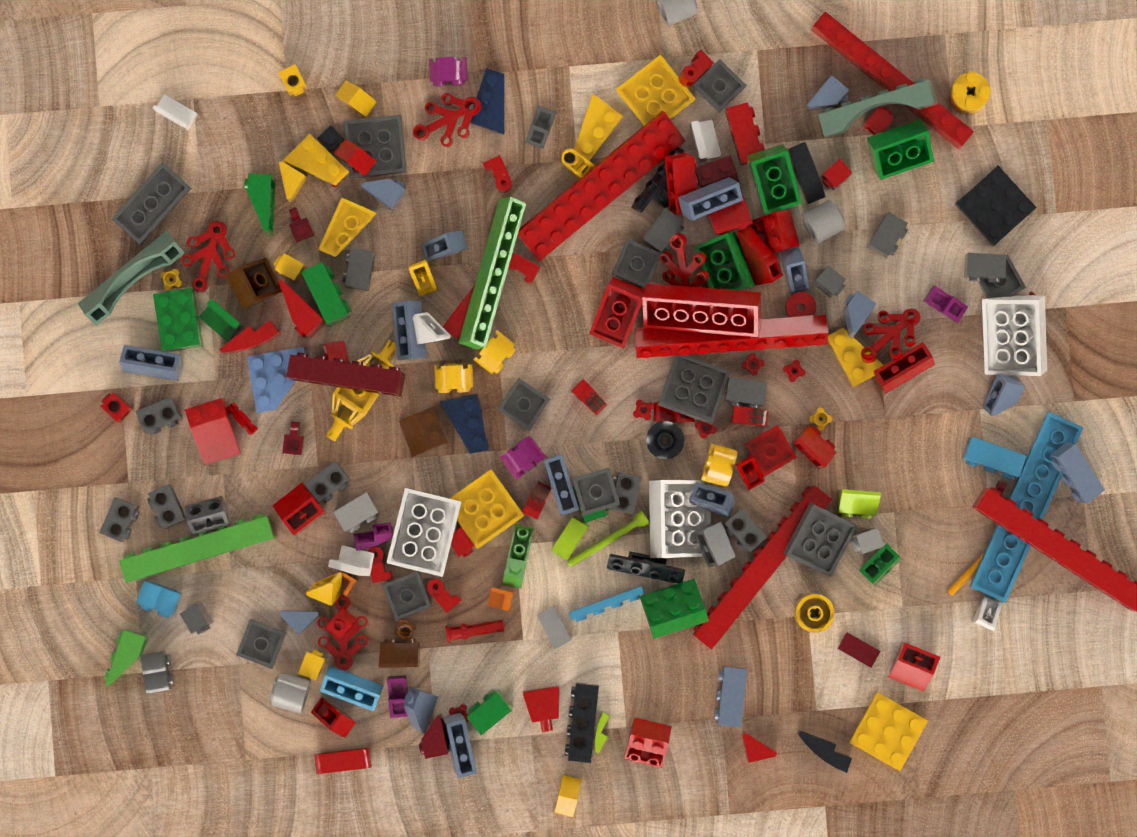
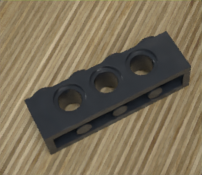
[564,682,599,763]

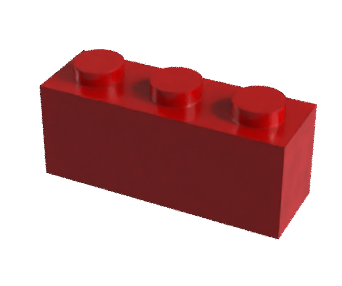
[725,102,765,166]
[665,152,698,216]
[873,342,935,394]

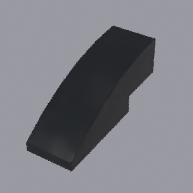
[787,142,826,204]
[797,730,852,773]

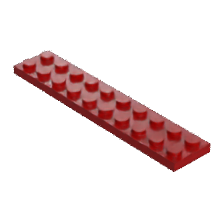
[518,110,686,262]

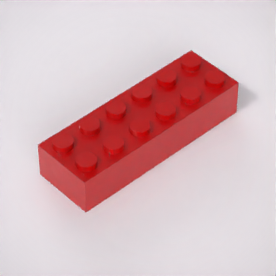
[642,283,761,337]

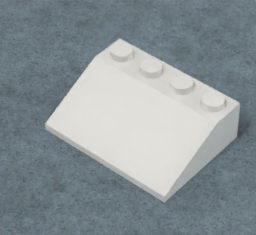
[982,295,1047,376]
[649,480,711,558]
[387,488,461,577]

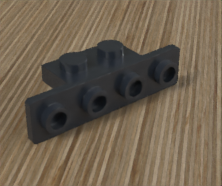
[631,147,687,213]
[607,551,685,584]

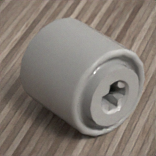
[656,0,697,27]
[801,200,845,244]
[270,673,311,714]

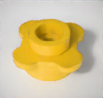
[161,269,182,290]
[809,408,832,431]

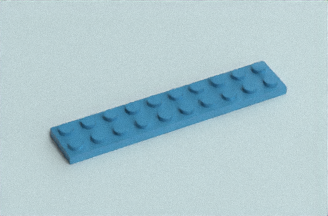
[969,412,1083,603]

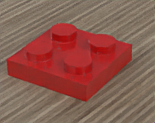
[744,425,797,477]

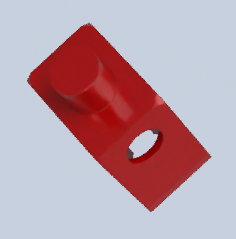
[523,686,559,732]

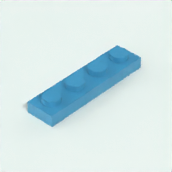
[569,586,644,622]

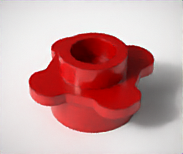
[741,353,764,376]
[783,360,806,382]
[633,400,654,421]
[695,421,717,439]
[449,704,469,723]

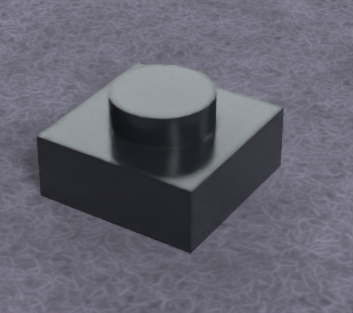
[317,125,344,153]

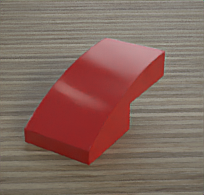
[653,402,695,422]

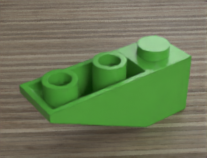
[503,524,534,588]
[104,629,149,686]

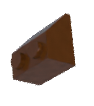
[226,258,282,309]
[399,407,448,457]
[379,639,420,668]

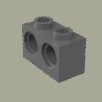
[813,265,846,298]
[135,397,182,435]
[305,461,351,503]
[611,472,641,515]
[147,484,186,529]
[185,496,229,535]
[99,497,139,542]
[723,508,767,552]

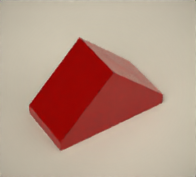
[334,138,376,177]
[734,455,765,490]
[741,731,778,763]

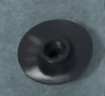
[646,421,684,459]

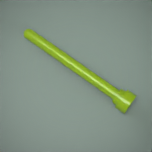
[567,511,650,567]

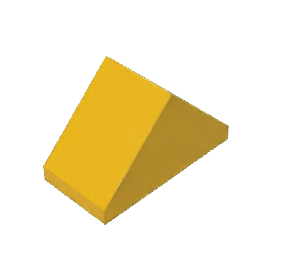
[335,80,377,117]
[279,161,307,202]
[408,260,437,296]
[306,572,342,606]
[554,775,582,817]

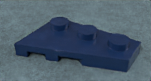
[470,68,505,135]
[440,394,489,454]

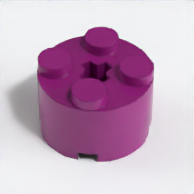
[429,57,468,87]
[500,436,546,480]

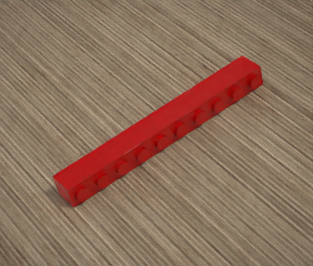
[811,11,974,150]
[634,315,829,358]
[693,485,833,650]
[972,487,1137,612]

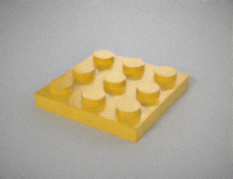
[615,54,696,126]
[449,469,524,549]
[849,692,928,771]

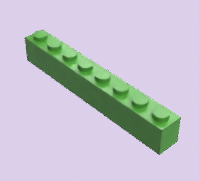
[459,196,526,349]
[119,514,276,583]

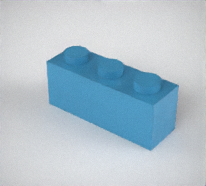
[962,437,1027,480]
[320,666,384,711]

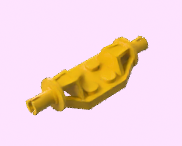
[325,339,396,442]

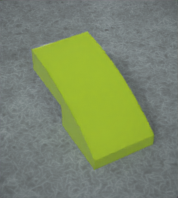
[551,516,589,561]
[595,711,610,754]

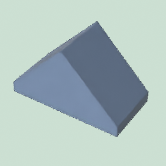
[279,610,320,635]

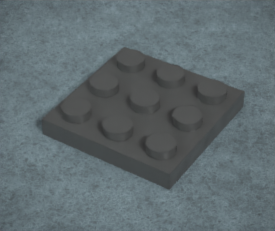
[344,115,407,178]
[658,355,731,425]
[783,502,858,577]

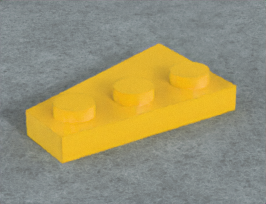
[574,94,623,161]
[283,134,349,186]
[318,198,377,258]
[828,328,883,387]

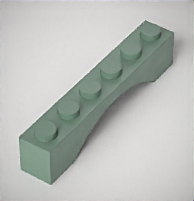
[818,78,938,138]
[78,230,185,326]

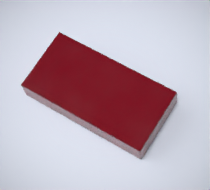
[837,632,881,668]

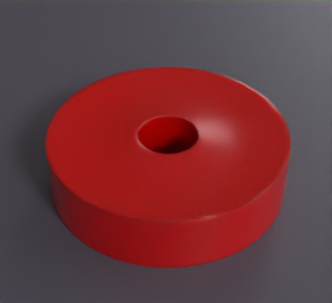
[785,292,816,317]

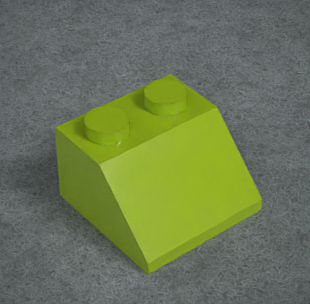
[836,489,881,519]

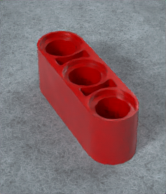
[314,748,372,774]

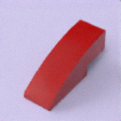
[443,285,475,340]
[219,320,281,354]

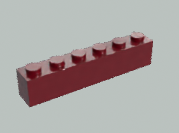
[286,352,406,397]

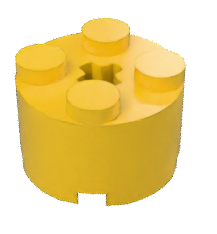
[949,71,991,114]
[473,330,516,374]
[434,363,473,393]
[701,443,737,487]
[794,593,834,633]

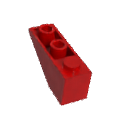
[736,225,783,285]

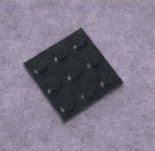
[955,165,1037,246]

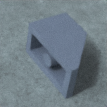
[806,75,849,110]
[361,179,406,210]
[422,230,468,262]
[780,247,810,295]
[843,291,876,338]
[982,373,1025,416]
[690,482,736,518]
[404,687,438,733]

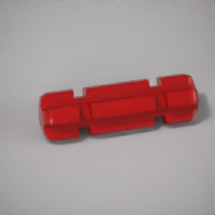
[227,402,258,435]

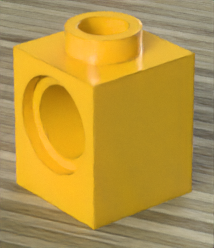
[278,64,307,96]
[274,253,306,283]
[298,649,326,680]

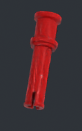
[445,619,504,643]

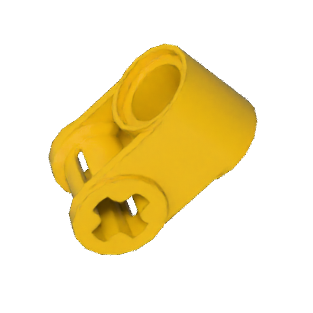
[561,149,595,179]

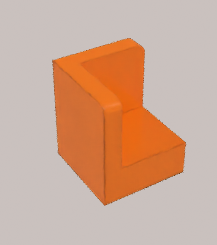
[339,570,358,596]
[488,587,514,611]

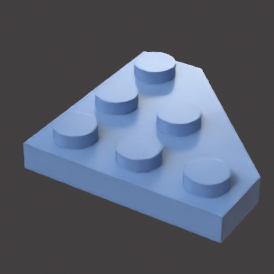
[247,347,305,413]

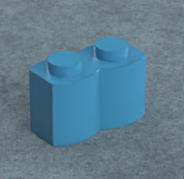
[136,580,182,618]

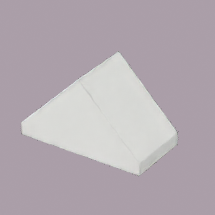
[412,312,451,344]
[972,595,1002,631]

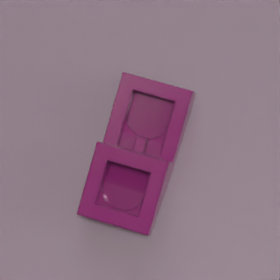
[923,285,968,323]
[354,522,393,551]
[387,675,408,718]

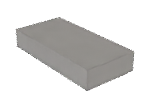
[537,606,572,649]

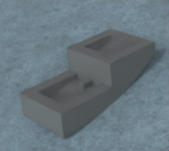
[525,106,557,149]

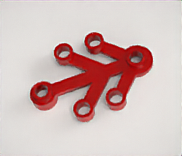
[413,93,481,147]
[181,221,236,293]
[659,233,709,287]
[861,308,921,364]
[317,595,368,670]

